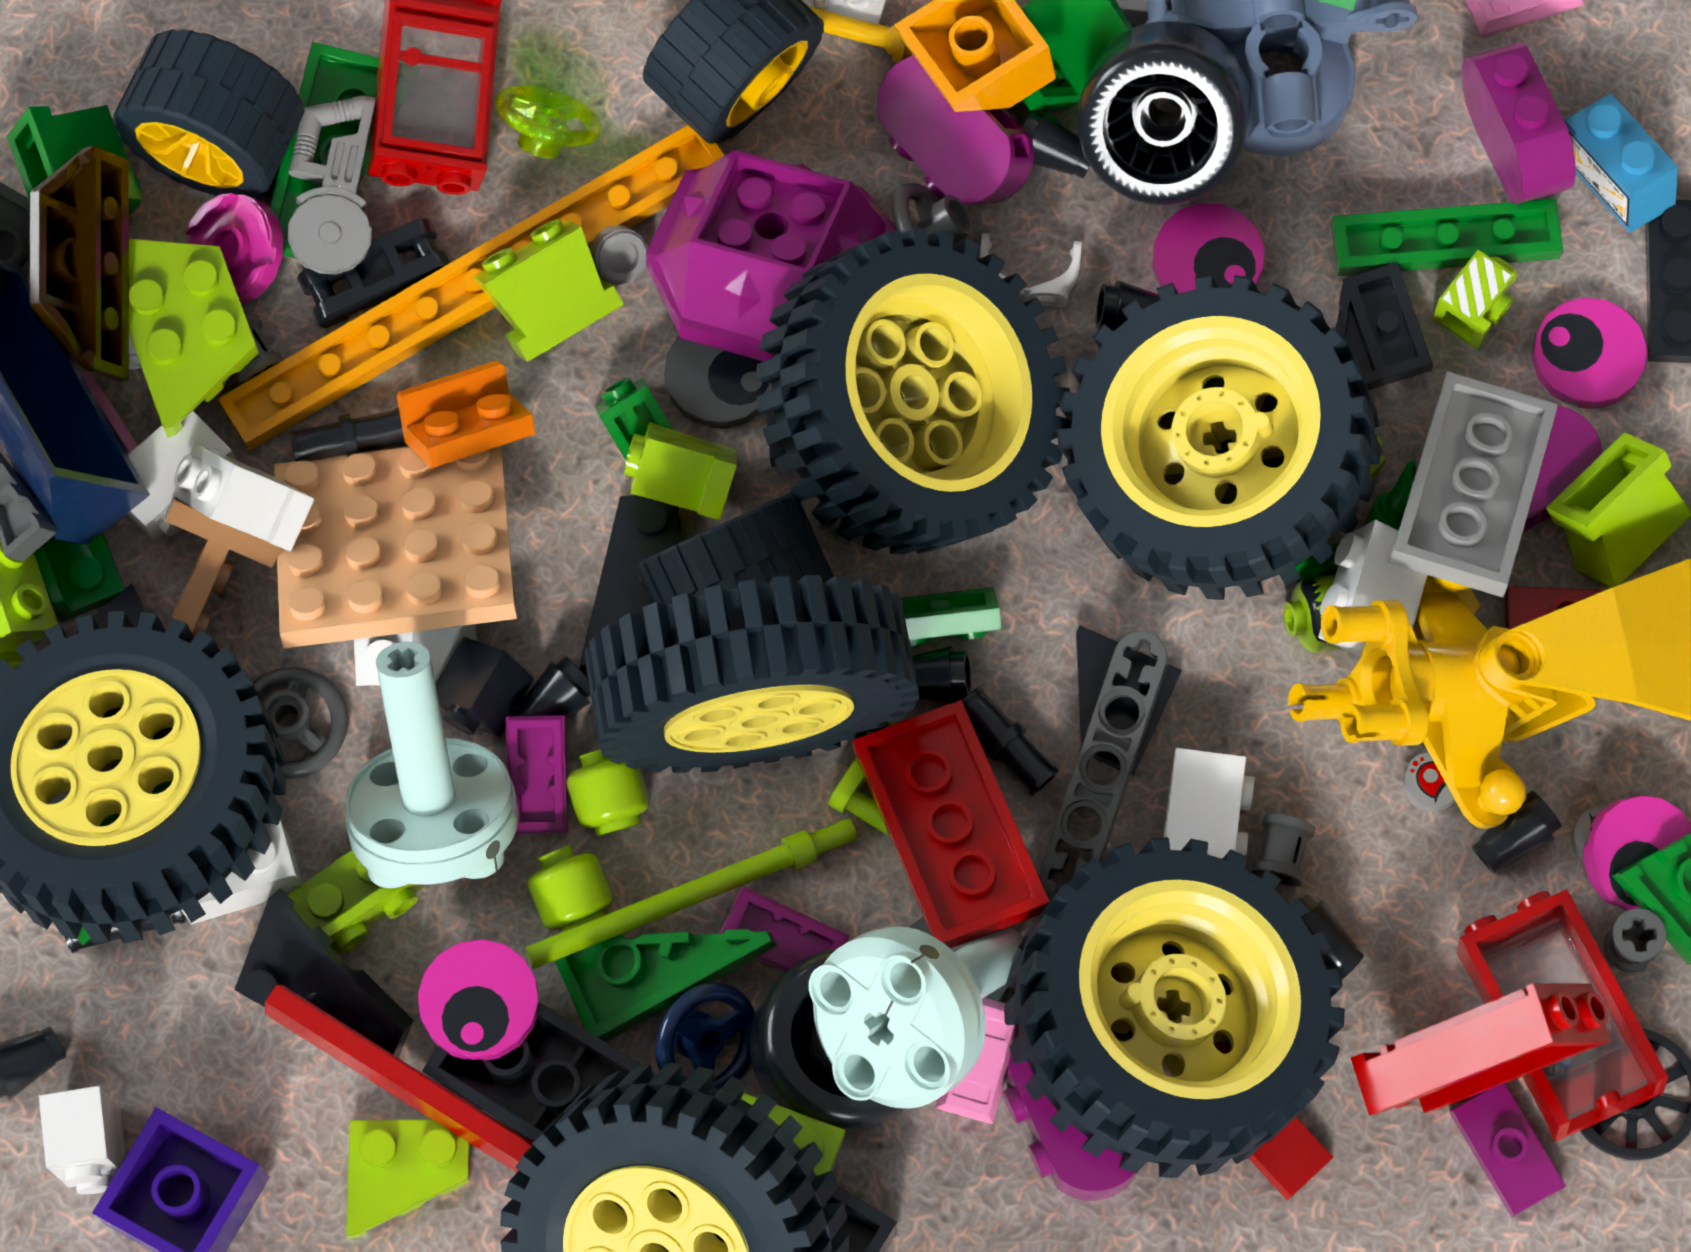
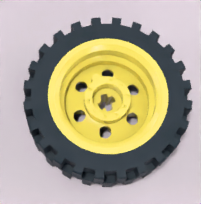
[1058,275,1381,600]
[1004,837,1345,1178]

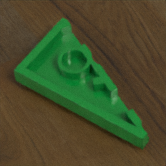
[555,929,778,1042]

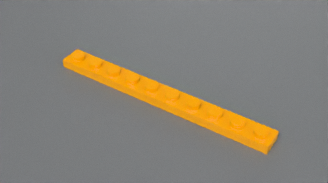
[218,125,725,451]

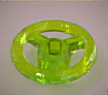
[495,85,602,158]

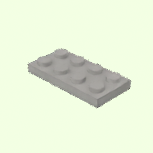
[1389,371,1558,598]

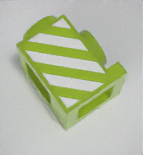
[1432,250,1518,351]

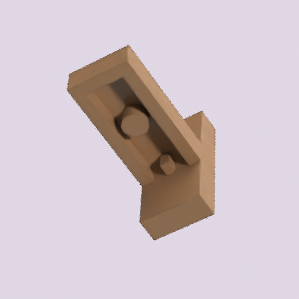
[164,497,281,637]

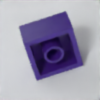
[92,1107,270,1252]

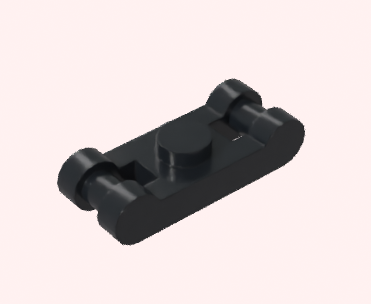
[297,218,451,329]

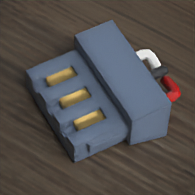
[1545,1057,1571,1078]

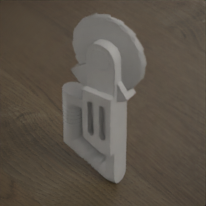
[288,95,376,275]

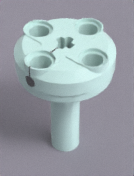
[345,642,519,888]
[809,926,1023,1108]

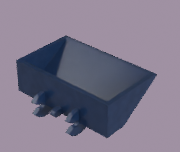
[0,260,150,545]

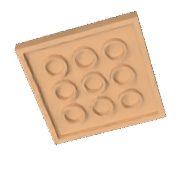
[274,446,517,649]

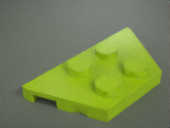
[129,239,259,437]

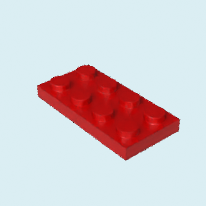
[852,700,1049,949]

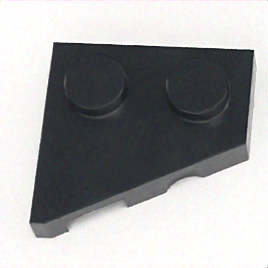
[1336,262,1433,390]
[1076,626,1182,776]

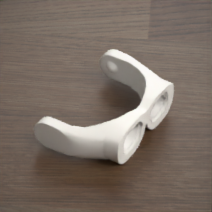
[979,233,1082,307]

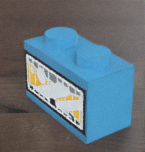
[1564,93,1678,233]

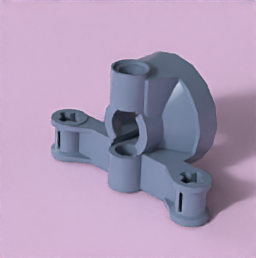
[1145,0,1417,157]

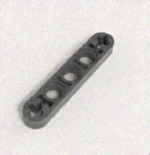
[1039,630,1168,901]

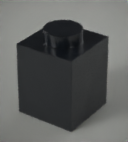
[436,637,534,737]

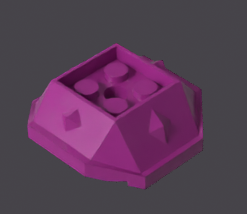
[646,150,897,361]

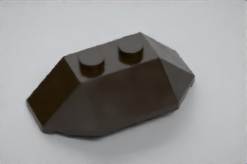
[30,146,129,382]

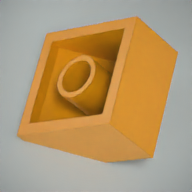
[894,0,1056,112]

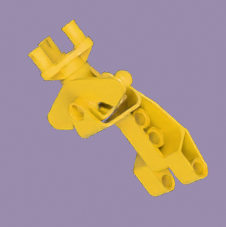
[1288,559,1691,829]

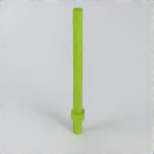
[525,818,857,969]

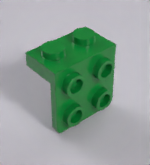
[1021,0,1132,111]

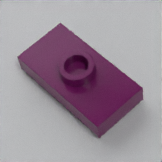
[506,715,568,834]
[720,886,850,973]
[1450,1083,1566,1218]

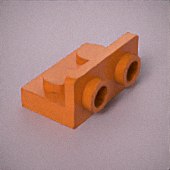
[397,360,535,469]

